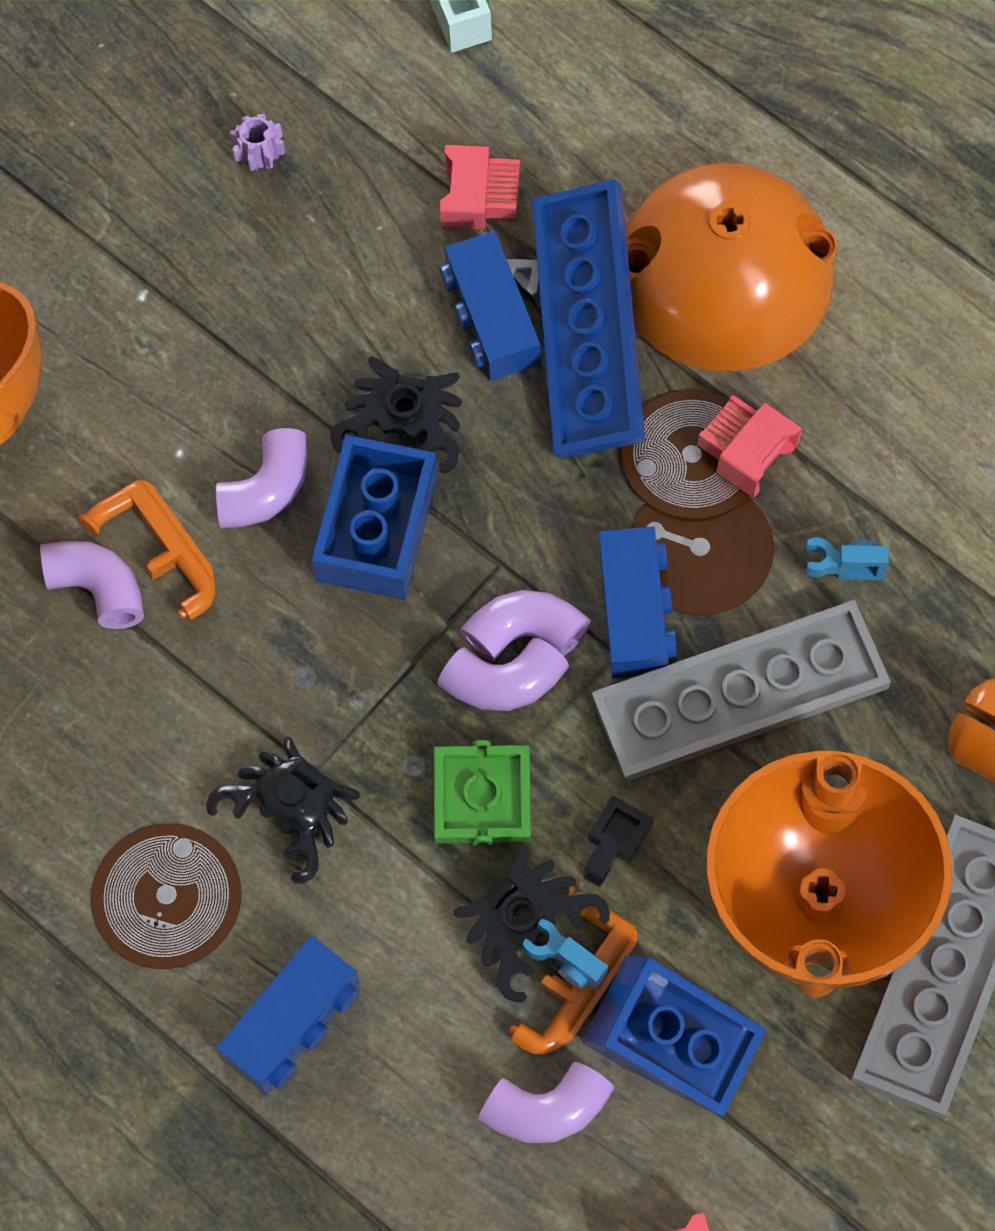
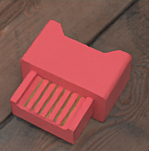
[440,145,520,229]
[697,395,802,498]

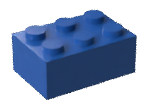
[312,435,438,600]

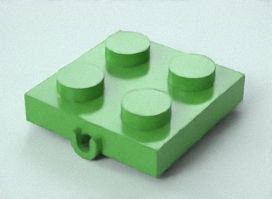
[434,740,531,845]

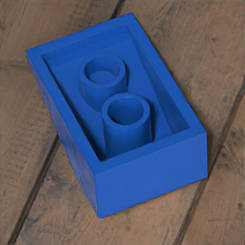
[581,956,767,1117]

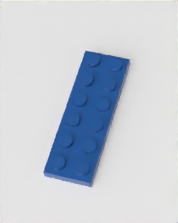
[532,179,645,459]

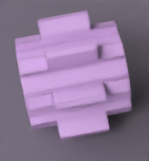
[230,114,285,171]

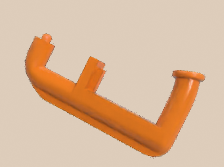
[77,480,216,621]
[509,887,638,1055]

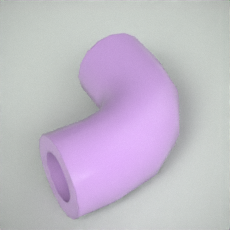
[216,428,308,529]
[40,541,144,629]
[459,590,591,661]
[437,638,569,711]
[478,1062,615,1143]

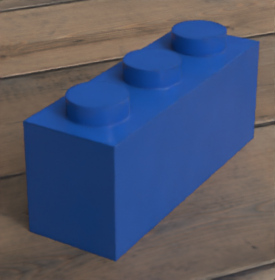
[440,231,541,381]
[599,527,677,679]
[216,935,360,1095]

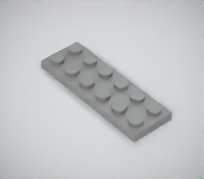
[591,600,891,782]
[850,814,995,1120]

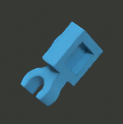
[806,538,889,580]
[522,919,608,993]

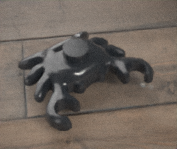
[330,356,462,474]
[206,736,360,884]
[453,845,610,1003]

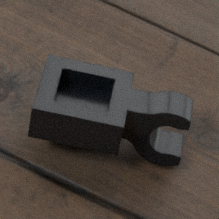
[583,795,654,887]

